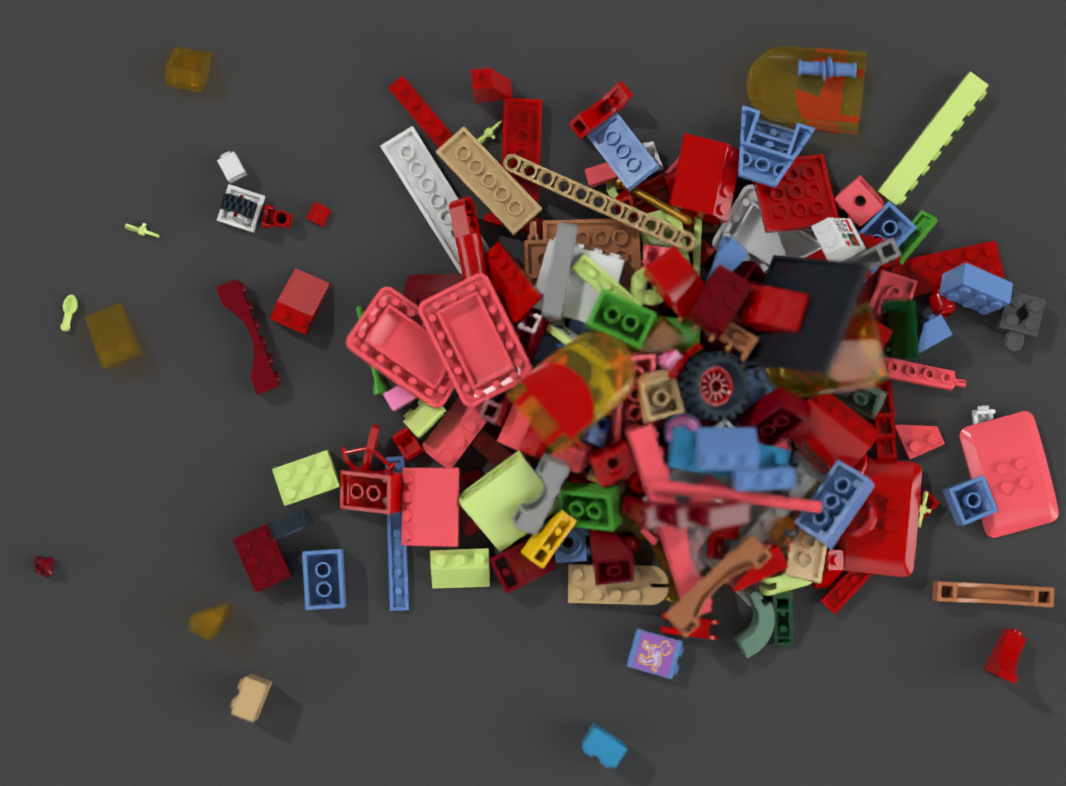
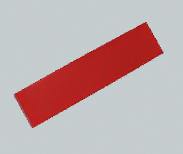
[871,380,897,461]

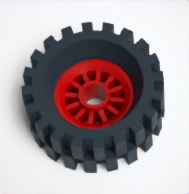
[678,352,752,421]

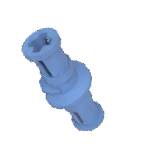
[797,56,857,81]

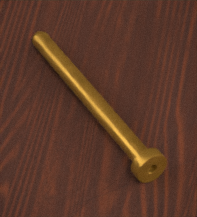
[615,178,692,224]

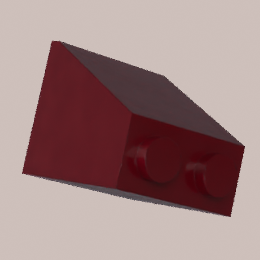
[589,529,634,586]

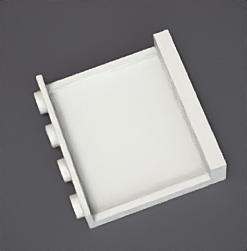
[532,237,624,323]

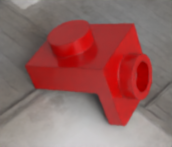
[392,427,424,462]

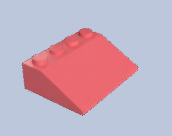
[401,468,459,547]

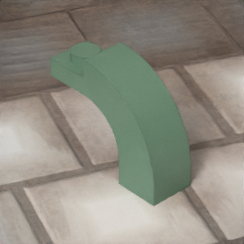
[734,586,775,658]

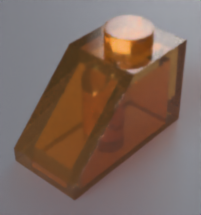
[638,316,682,354]

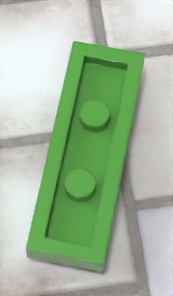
[893,210,938,265]

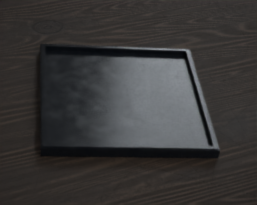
[735,255,870,376]

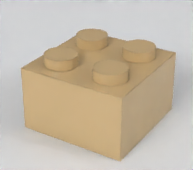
[230,673,273,722]

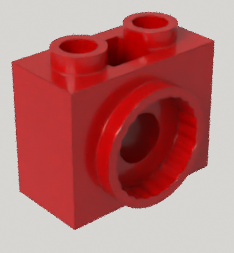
[587,439,637,487]

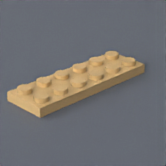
[436,126,542,235]

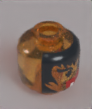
[770,517,799,547]

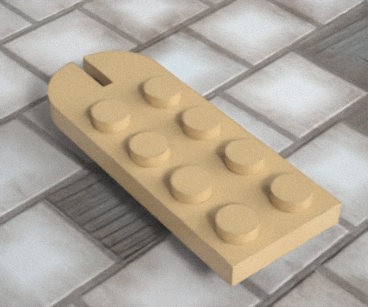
[783,479,827,584]
[568,564,669,605]

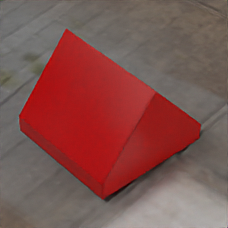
[306,202,331,227]

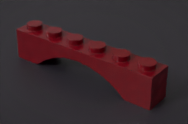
[216,279,282,395]
[478,311,549,428]

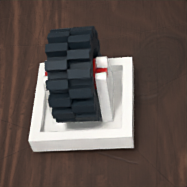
[217,184,266,233]

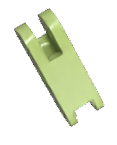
[759,570,812,595]

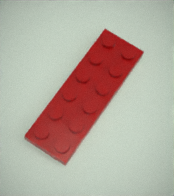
[501,98,542,204]

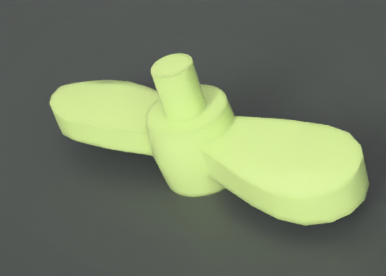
[477,120,503,144]
[125,223,160,238]
[918,491,931,528]

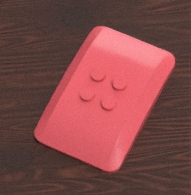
[418,273,533,407]
[346,287,455,408]
[959,411,1059,538]

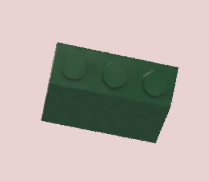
[880,296,919,359]

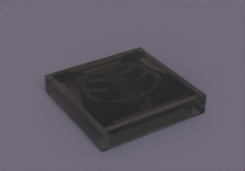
[793,440,831,484]

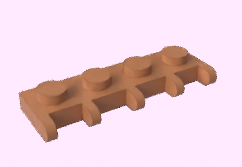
[677,316,758,361]

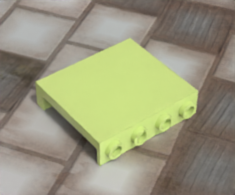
[459,451,559,552]

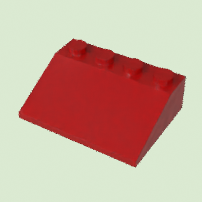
[669,133,740,225]
[786,385,882,470]

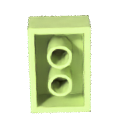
[272,450,340,506]

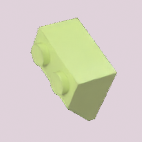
[403,400,447,438]

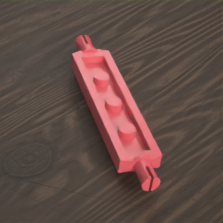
[876,357,966,391]

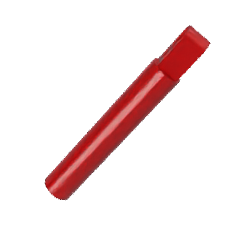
[449,197,490,280]

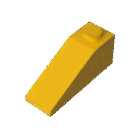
[521,510,577,569]

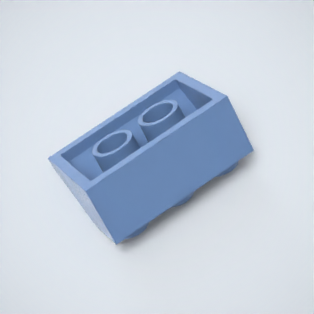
[695,427,760,470]

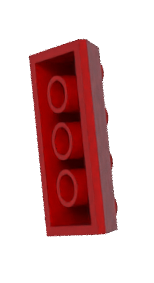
[485,242,544,323]

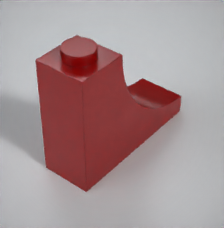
[983,627,1026,684]

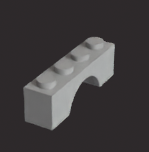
[512,453,569,535]

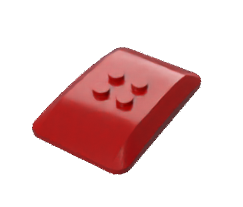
[836,457,922,577]

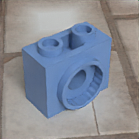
[555,527,590,563]

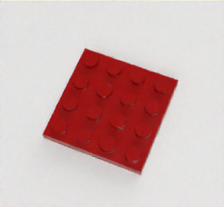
[753,154,839,233]

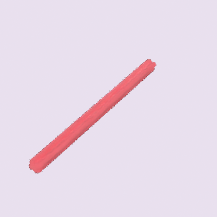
[648,479,822,513]

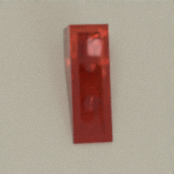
[470,430,512,467]

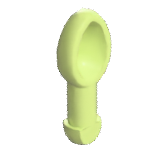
[60,295,78,332]

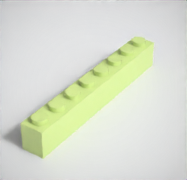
[876,71,989,206]

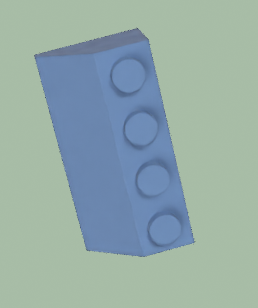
[858,201,917,283]
[794,460,875,550]

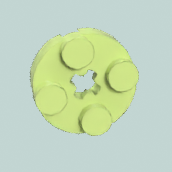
[630,267,663,306]

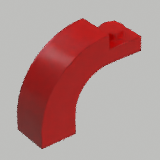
[569,81,634,139]

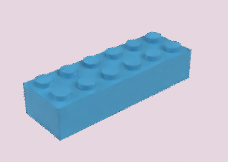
[665,426,791,479]

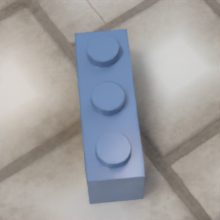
[731,465,795,491]

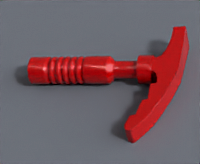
[668,342,703,380]

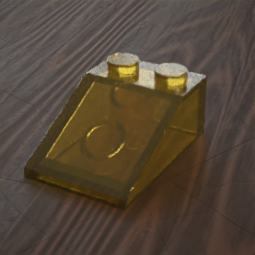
[85,302,143,370]

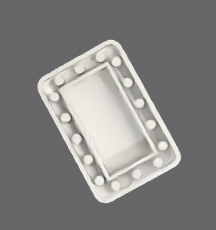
[712,185,821,273]

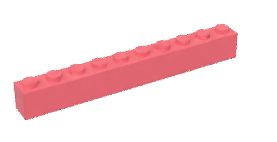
[625,424,712,615]

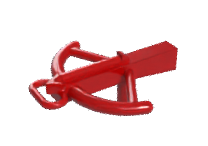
[341,424,396,471]

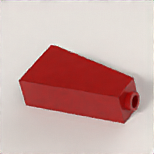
[471,68,512,104]

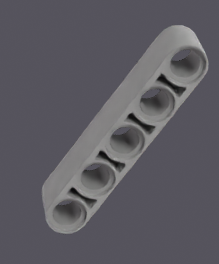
[542,222,578,320]

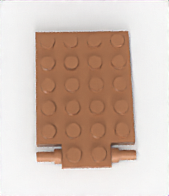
[524,218,641,294]

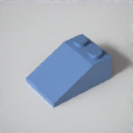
[706,234,749,282]

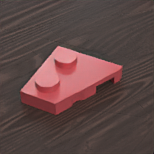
[895,425,945,460]

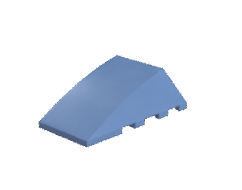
[738,105,816,188]

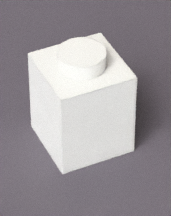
[217,151,247,183]

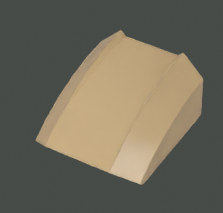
[638,370,685,423]

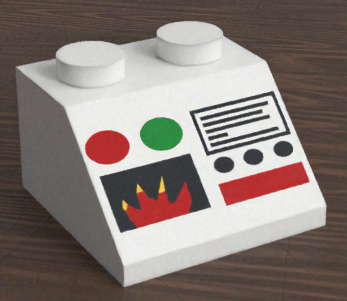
[811,218,866,261]

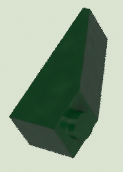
[773,590,794,646]

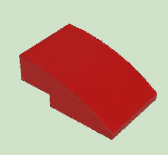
[643,245,705,319]

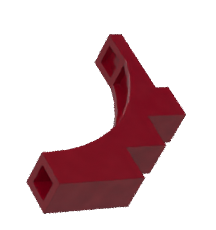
[620,495,749,529]

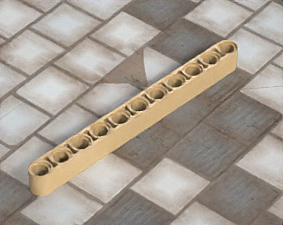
[503,154,697,252]

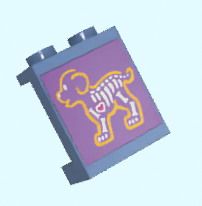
[626,628,684,679]

